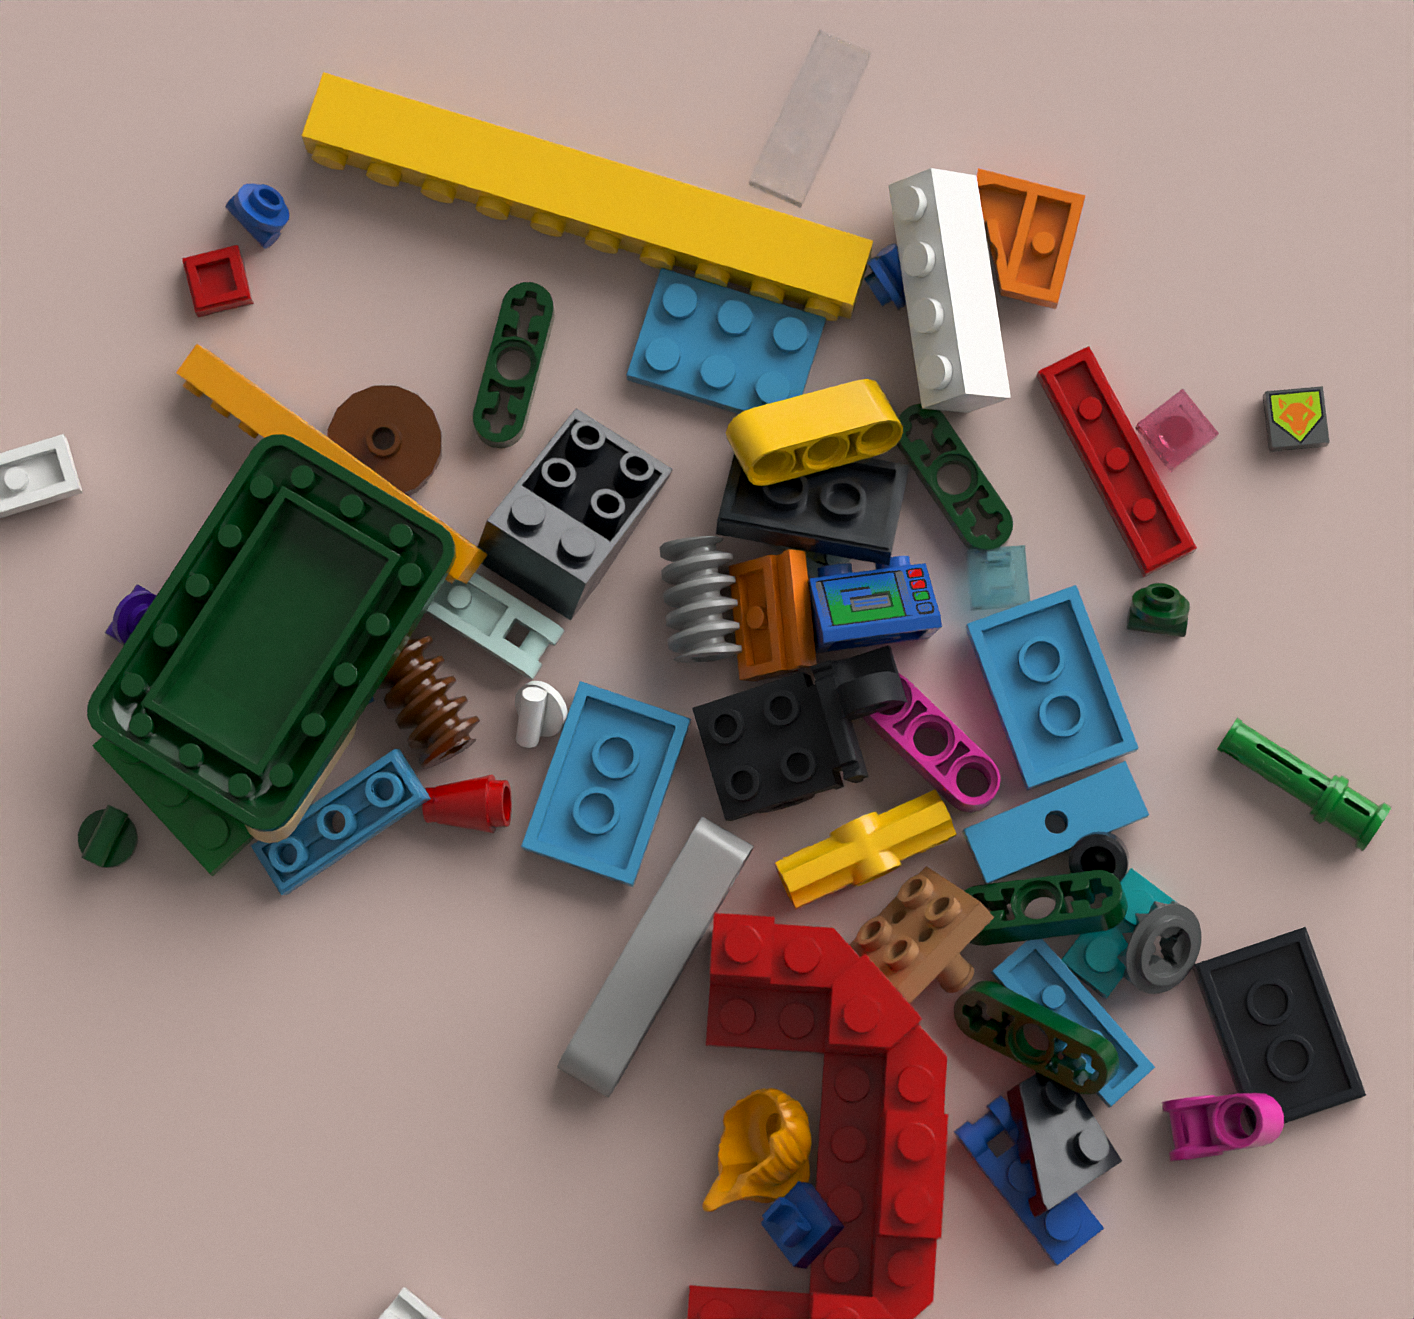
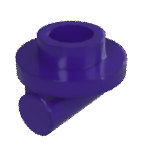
[105,584,157,645]

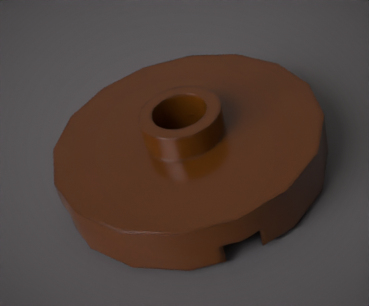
[327,385,443,496]

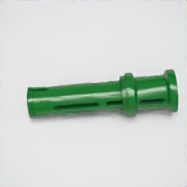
[1217,717,1392,851]

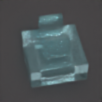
[965,545,1030,611]

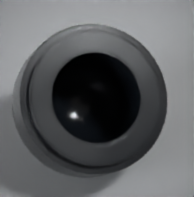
[1069,832,1129,882]

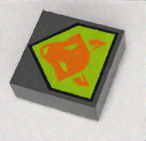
[1263,386,1330,452]

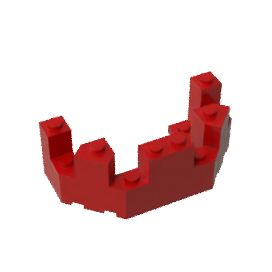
[687,913,949,1319]

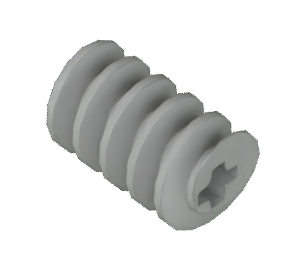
[659,536,742,663]

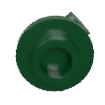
[1126,583,1190,637]
[78,805,138,868]

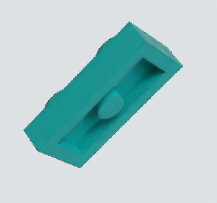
[1061,868,1176,999]

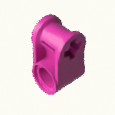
[1161,1093,1284,1162]

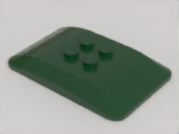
[87,434,456,832]

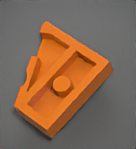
[976,168,1085,309]

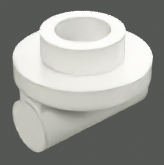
[515,681,568,748]

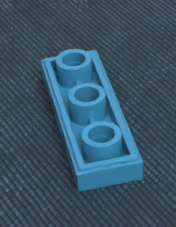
[251,749,431,895]
[962,761,1149,884]

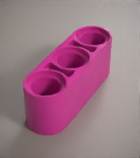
[863,674,1001,813]

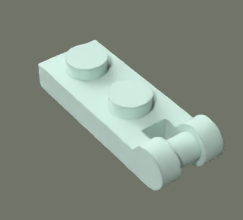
[425,573,564,680]

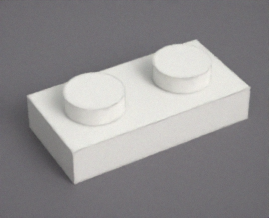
[0,434,83,518]

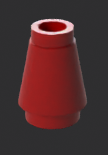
[422,774,512,833]

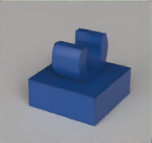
[761,1181,844,1269]

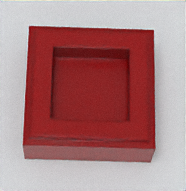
[182,245,254,317]

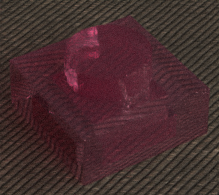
[1135,389,1219,473]

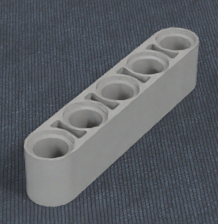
[557,817,754,1097]

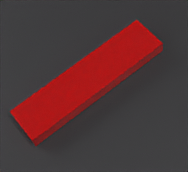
[1036,346,1197,577]

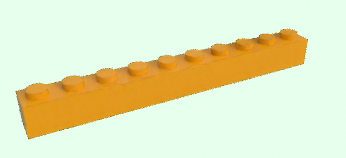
[176,344,488,584]

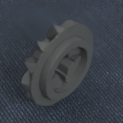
[1117,901,1202,994]

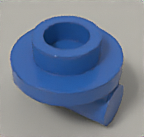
[225,183,289,249]
[863,243,906,310]

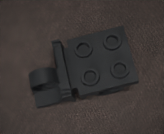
[692,645,908,821]

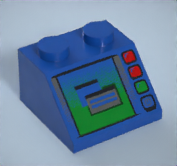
[808,556,942,653]

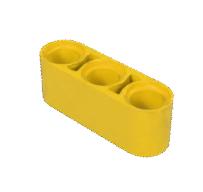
[725,379,903,486]

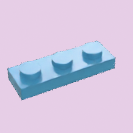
[991,939,1155,1108]

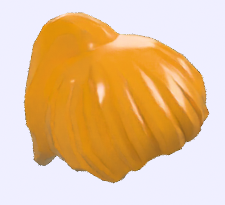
[702,1087,812,1212]

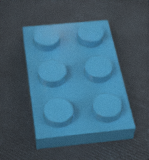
[627,268,826,414]
[965,585,1139,791]
[521,681,691,887]

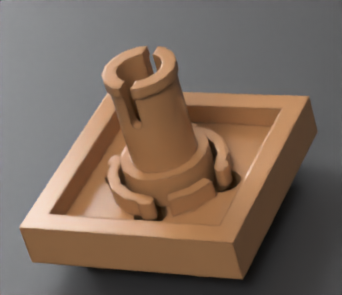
[849,866,994,1003]

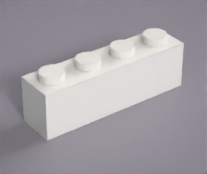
[888,168,1011,413]

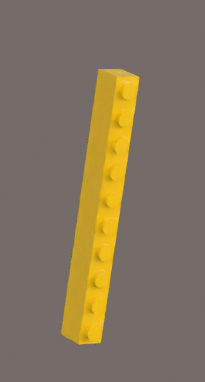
[301,72,873,321]

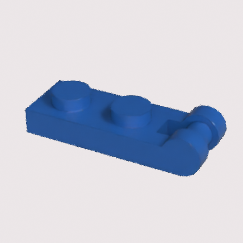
[953,1095,1104,1265]

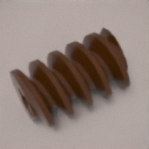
[378,635,480,769]

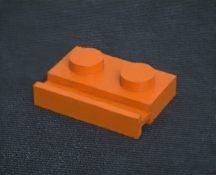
[729,549,817,681]

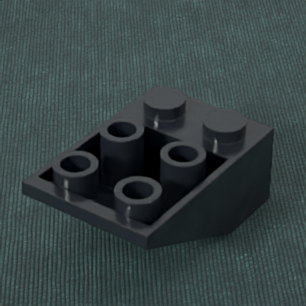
[477,408,673,621]

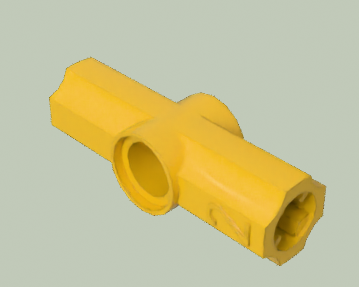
[774,789,957,910]

